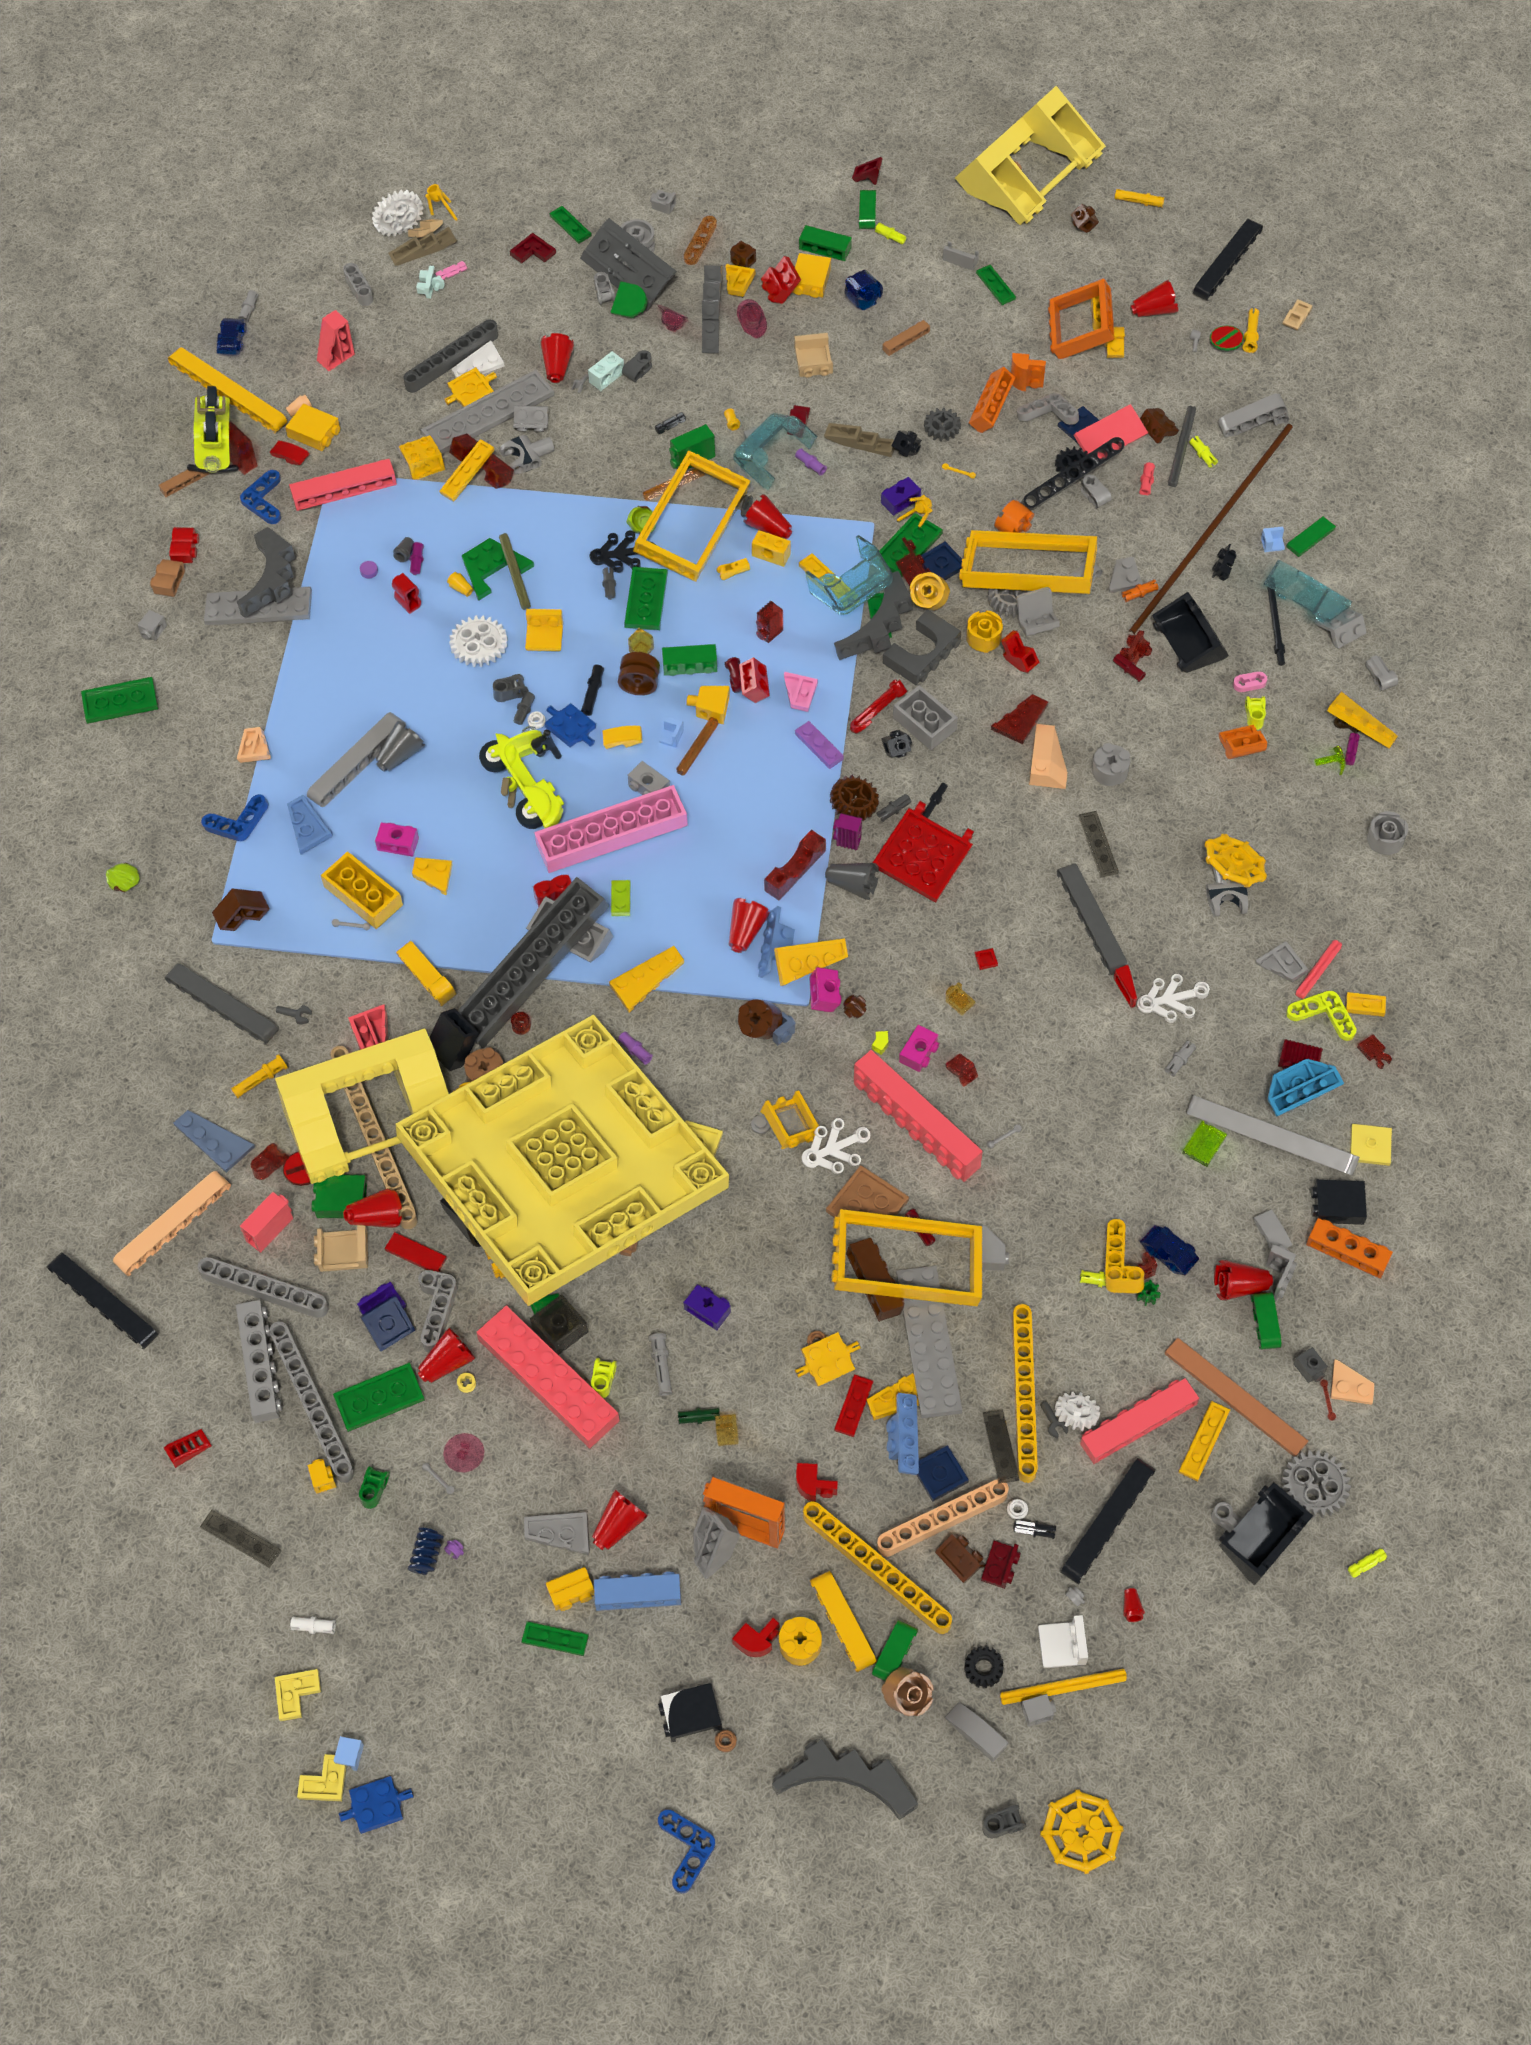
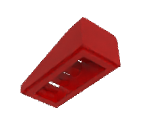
[1114,965,1137,1008]
[163,1429,212,1468]

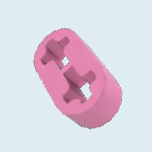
[1233,672,1267,692]

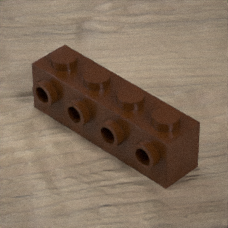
[846,1238,905,1322]

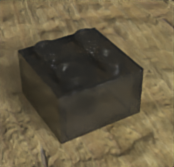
[530,1294,589,1355]

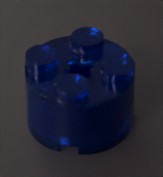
[844,269,883,310]

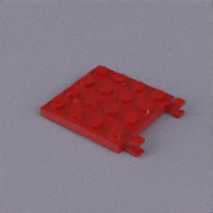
[872,801,974,903]

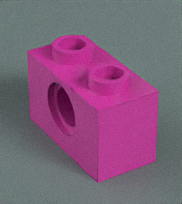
[375,822,419,857]
[809,967,842,1012]
[899,1025,940,1072]

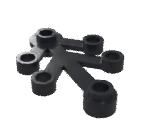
[589,530,656,573]

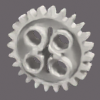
[372,190,424,237]
[449,615,508,667]

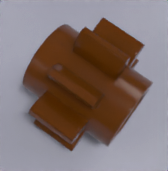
[843,995,867,1018]

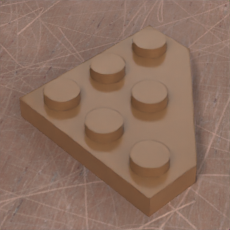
[826,1165,909,1217]

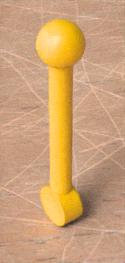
[942,463,976,479]

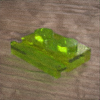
[1182,1121,1227,1167]

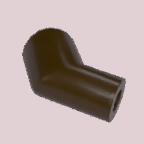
[1334,717,1359,733]

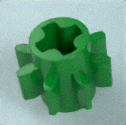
[1136,1280,1161,1306]

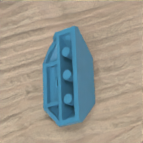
[1267,1059,1344,1117]

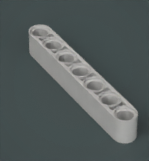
[307,712,406,807]
[198,1257,329,1318]

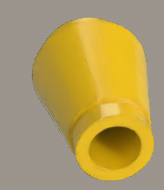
[447,572,473,597]

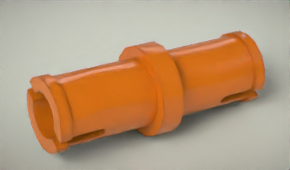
[1122,579,1159,602]

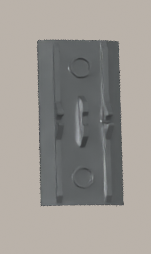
[580,218,677,312]

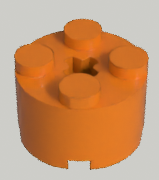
[994,500,1035,533]

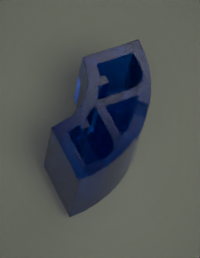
[217,318,247,355]
[1140,1225,1199,1276]

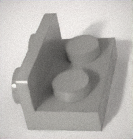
[513,405,548,431]

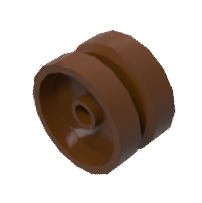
[618,652,660,695]

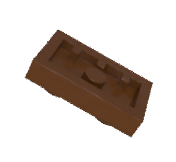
[935,1534,986,1583]

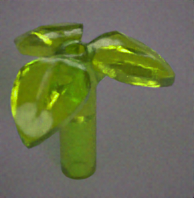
[1315,746,1346,775]

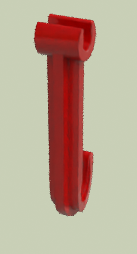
[850,679,907,734]

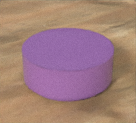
[360,561,378,579]

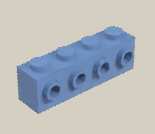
[594,1572,681,1611]

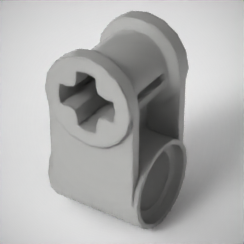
[594,272,615,305]
[1081,475,1111,509]

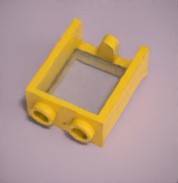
[760,1090,820,1149]

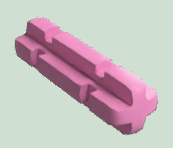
[435,261,467,280]

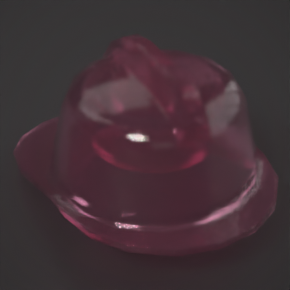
[737,299,767,339]
[658,305,689,331]

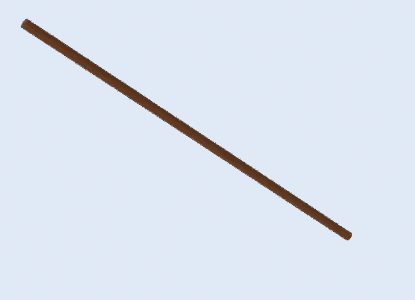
[1129,424,1293,635]

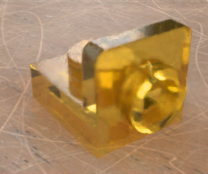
[945,982,976,1015]

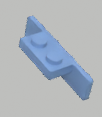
[758,906,795,978]
[886,1393,919,1475]

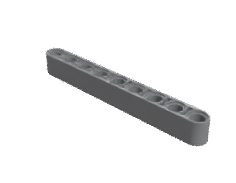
[1187,1095,1360,1175]
[269,1321,354,1483]

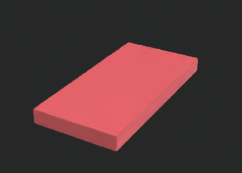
[1074,404,1148,459]

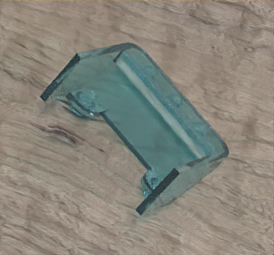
[733,413,818,491]
[805,535,893,615]
[1264,559,1352,624]

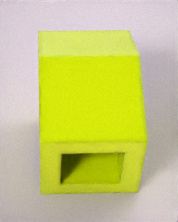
[872,1031,888,1055]

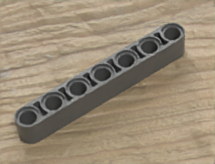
[403,319,498,393]
[1057,863,1128,975]
[165,963,278,1045]

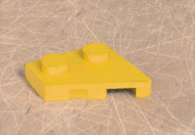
[725,264,756,297]
[412,857,453,895]

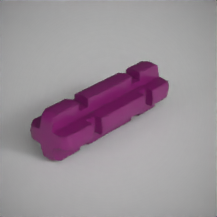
[1344,733,1360,766]

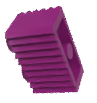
[833,813,862,851]

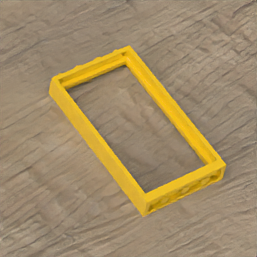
[633,451,750,582]
[959,530,1097,594]
[831,1209,982,1307]

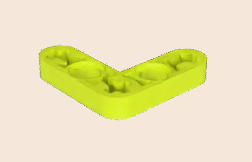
[1286,991,1356,1041]

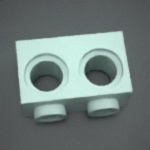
[588,351,624,391]

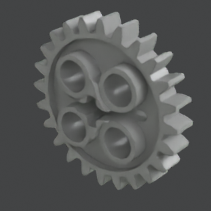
[1281,1450,1351,1518]

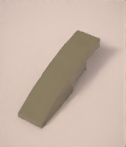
[389,227,457,266]
[824,423,895,457]

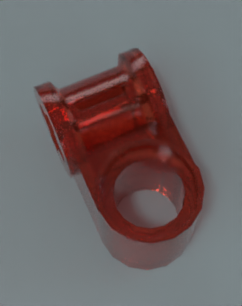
[251,1143,289,1180]

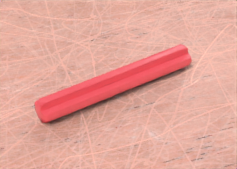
[1295,940,1342,999]

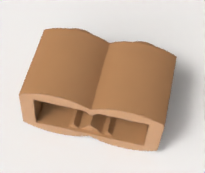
[150,559,185,597]

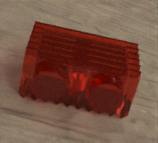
[756,601,783,643]

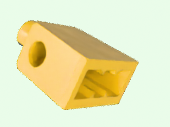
[687,686,730,724]

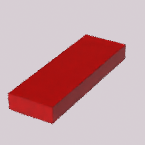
[384,1232,447,1272]
[834,1375,874,1437]

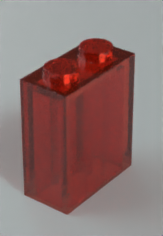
[229,421,258,475]

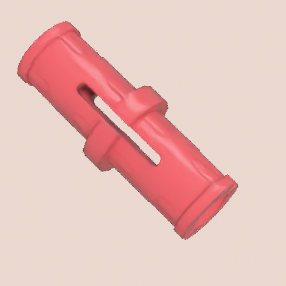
[1139,462,1155,495]

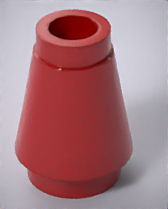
[1123,1588,1145,1622]

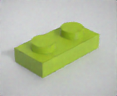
[611,880,631,916]

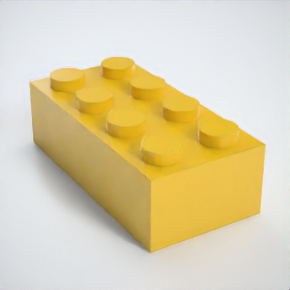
[321,851,403,929]

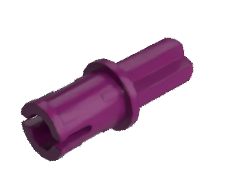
[410,542,424,575]

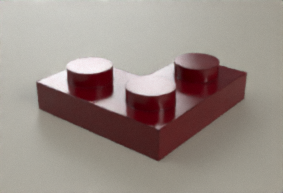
[510,233,556,263]

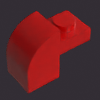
[1001,630,1040,673]
[796,1463,838,1502]
[732,1618,780,1657]

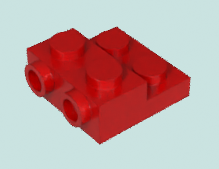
[761,256,801,304]

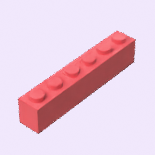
[289,459,397,511]
[1080,1378,1199,1464]

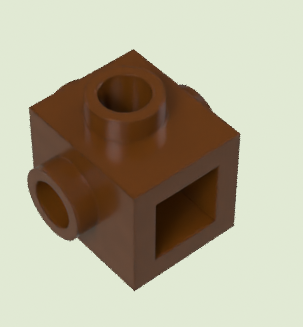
[1070,204,1099,233]
[730,241,756,268]

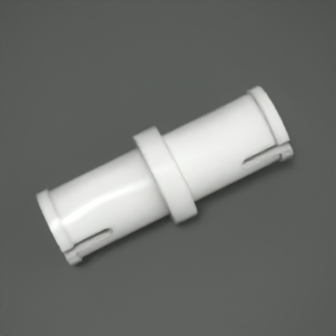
[290,1616,336,1634]

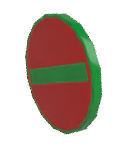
[1210,325,1244,351]

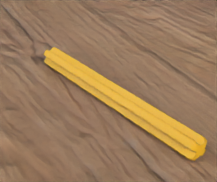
[1000,1669,1127,1705]

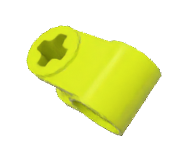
[1245,696,1266,730]
[591,1358,617,1398]

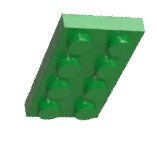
[873,513,943,577]
[624,567,668,630]
[81,677,158,724]
[333,1362,425,1432]

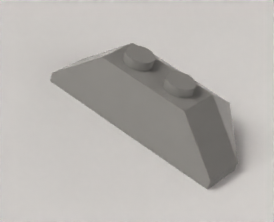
[693,1507,740,1580]

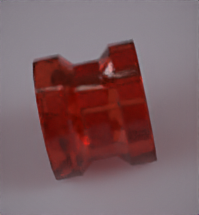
[511,1012,531,1035]

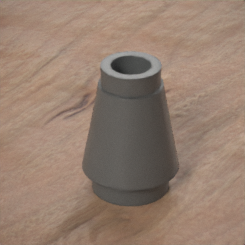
[393,537,414,562]

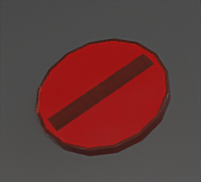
[283,1151,311,1186]

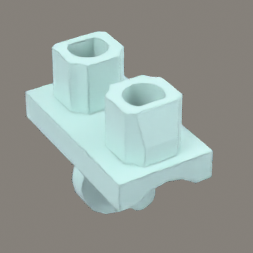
[416,266,445,299]

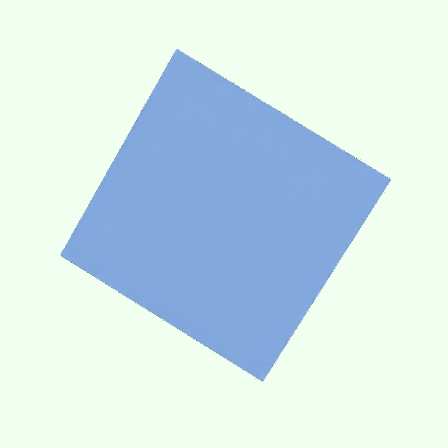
[212,472,874,1007]

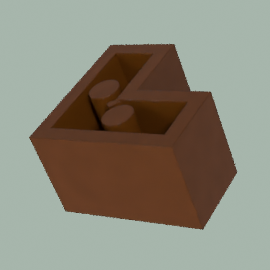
[212,888,269,931]

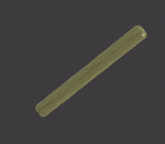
[499,533,531,610]

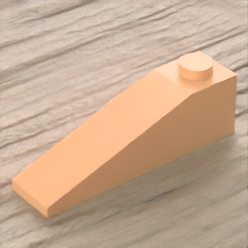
[1029,724,1067,789]

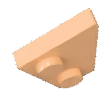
[237,727,271,763]
[1331,1360,1374,1405]

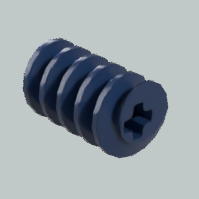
[408,1527,444,1575]

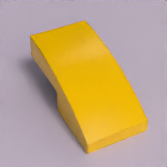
[603,726,643,749]

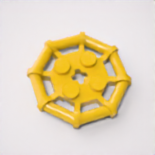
[1205,834,1267,888]
[1040,1789,1124,1874]

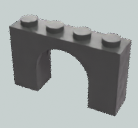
[883,609,961,685]

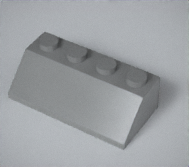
[526,897,613,963]

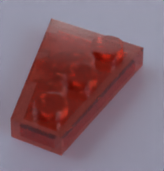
[991,694,1048,744]

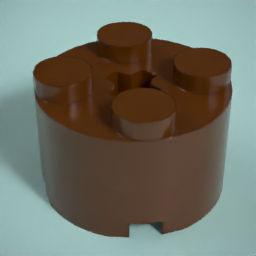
[738,999,783,1039]

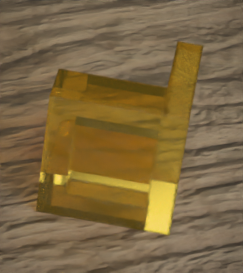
[628,628,654,654]
[715,1414,739,1446]

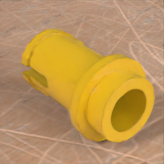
[724,408,740,431]

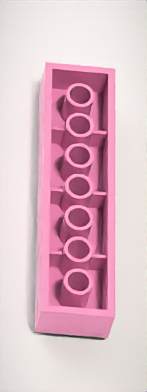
[534,785,688,873]

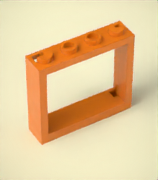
[1048,278,1115,359]
[703,1477,785,1549]

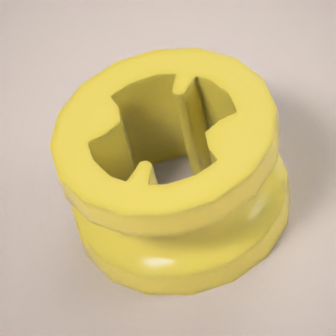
[457,1373,476,1393]

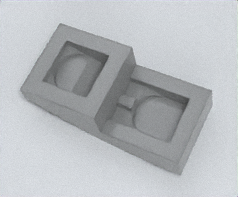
[1253,1209,1292,1249]

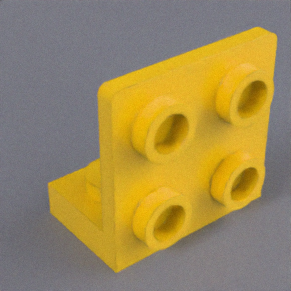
[399,435,445,480]
[525,609,563,651]

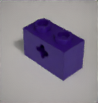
[881,477,921,516]
[683,1284,731,1331]

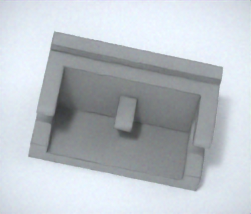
[943,241,979,270]

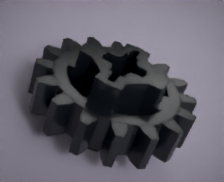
[1055,446,1091,478]

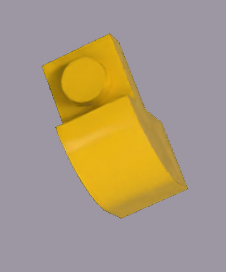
[1105,326,1125,358]

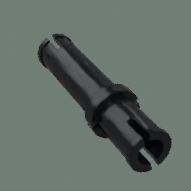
[581,665,604,716]

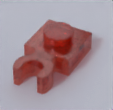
[1357,1034,1392,1069]

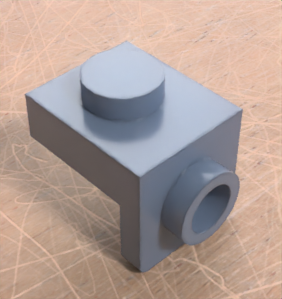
[773,1012,796,1046]

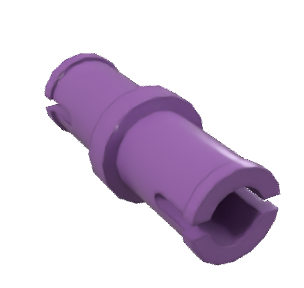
[795,448,827,476]
[618,1032,653,1065]

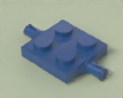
[545,703,596,747]
[339,1776,414,1834]

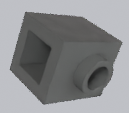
[1294,1347,1328,1384]

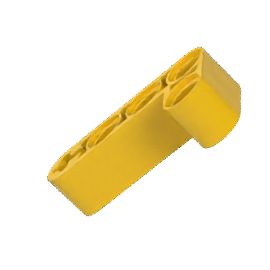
[396,940,457,1006]
[1105,1219,1144,1293]

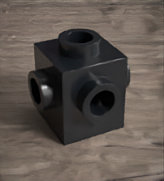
[891,430,922,457]
[881,730,912,758]

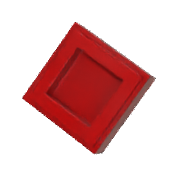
[975,948,998,970]

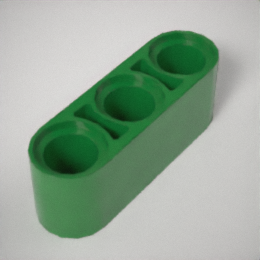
[859,190,876,229]
[1251,1292,1282,1350]
[872,1620,918,1681]

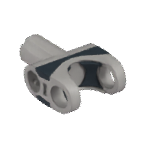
[499,435,554,475]
[1206,863,1248,917]

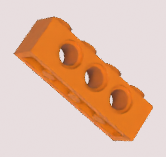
[969,367,1015,433]
[1306,1218,1393,1279]

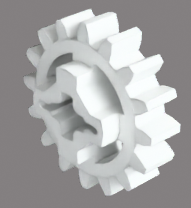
[1054,1392,1100,1431]

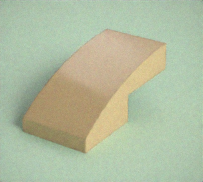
[408,219,443,238]
[1282,299,1313,331]

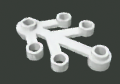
[1137,974,1210,1023]
[802,1118,870,1174]

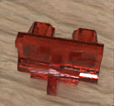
[1120,630,1152,665]

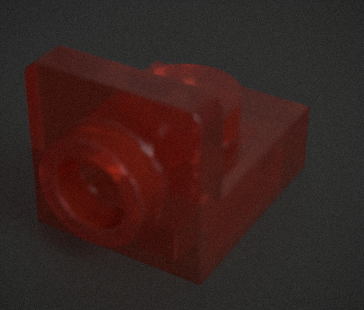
[945,1054,978,1087]
[1136,1252,1157,1280]

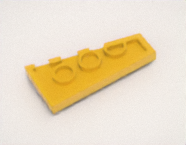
[609,946,684,1013]

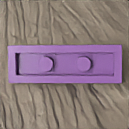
[795,721,844,769]

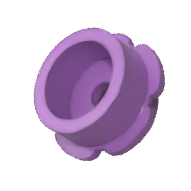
[444,1540,464,1559]

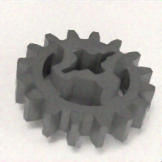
[924,408,961,441]

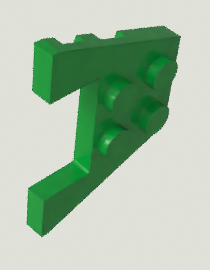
[461,538,534,601]

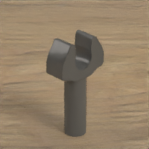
[276,1005,312,1025]
[1040,1401,1068,1439]

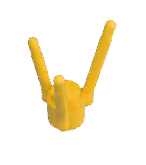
[425,184,458,220]
[897,495,932,527]

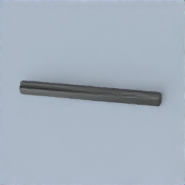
[1168,405,1196,487]

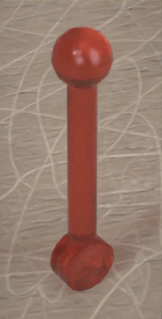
[1320,1379,1336,1421]

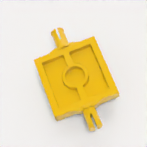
[444,367,497,407]
[795,1332,861,1386]

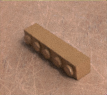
[882,320,930,356]
[159,470,212,497]

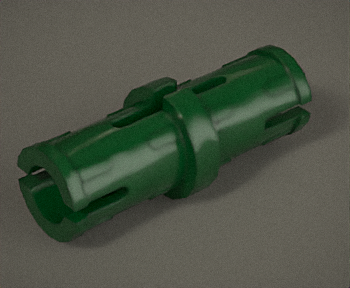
[678,1408,720,1424]

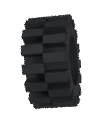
[964,1646,1004,1688]

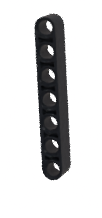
[1193,219,1263,301]
[1021,437,1125,511]
[46,1252,158,1350]
[1060,1458,1156,1585]

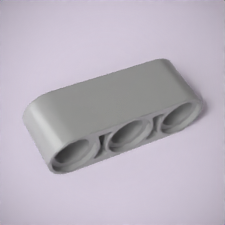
[343,263,373,306]

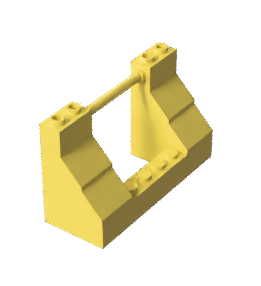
[955,86,1106,225]
[275,1028,449,1184]

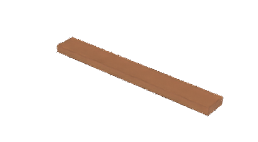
[1165,1338,1308,1457]

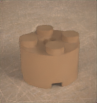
[464,1047,503,1082]
[881,1667,934,1716]

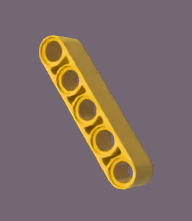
[810,1571,877,1672]

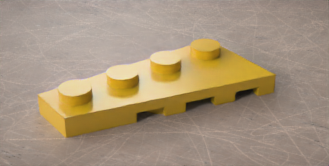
[1327,691,1398,748]
[774,938,848,986]
[867,1373,919,1420]

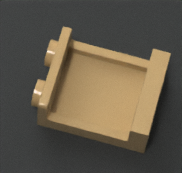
[794,333,833,378]
[314,1225,368,1272]

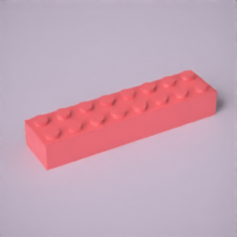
[854,1050,983,1182]
[476,1305,620,1449]

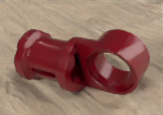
[724,657,742,693]

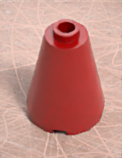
[1130,280,1179,317]
[541,333,574,383]
[743,494,793,539]
[729,898,770,953]
[343,1188,402,1228]
[1214,1260,1273,1300]
[418,1328,475,1383]
[592,1490,648,1550]

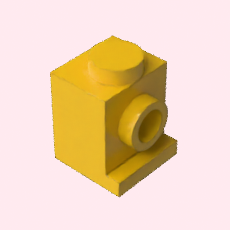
[307,1459,336,1494]

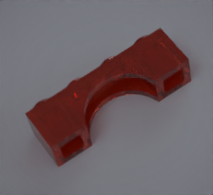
[449,433,514,489]
[764,829,826,901]

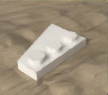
[452,340,505,378]

